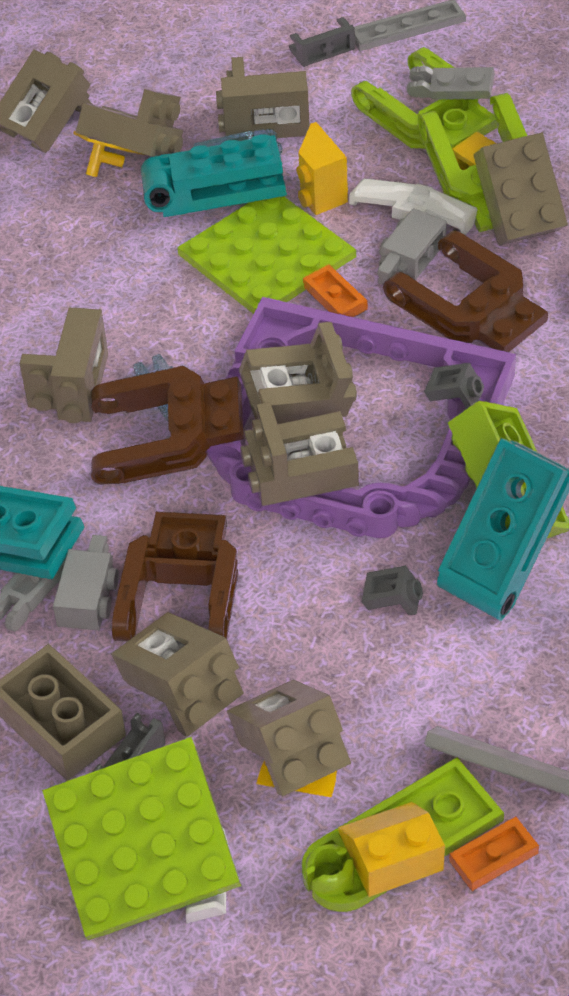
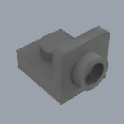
[424,363,484,409]
[361,565,423,615]

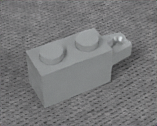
[377,208,447,285]
[53,535,119,631]

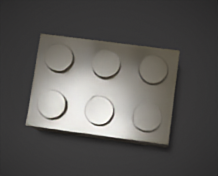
[473,132,568,246]
[0,644,126,781]

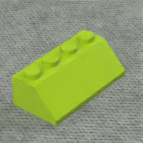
[447,401,569,538]

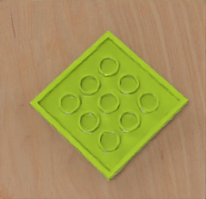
[177,196,357,314]
[42,737,242,940]

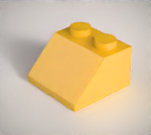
[296,122,348,215]
[338,802,445,897]

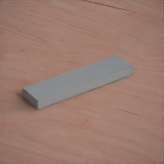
[354,0,466,51]
[424,726,569,796]

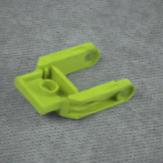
[351,47,498,149]
[418,93,528,232]

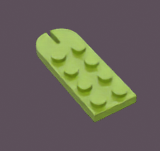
[302,757,504,912]

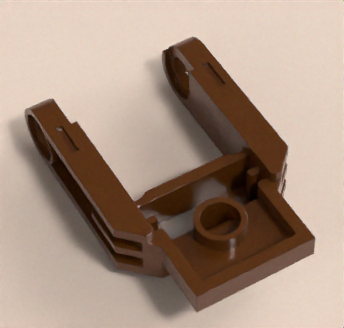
[383,230,548,352]
[91,366,244,485]
[112,511,239,642]

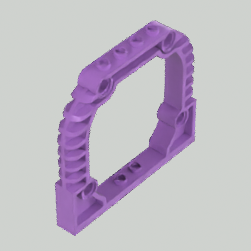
[206,297,516,538]

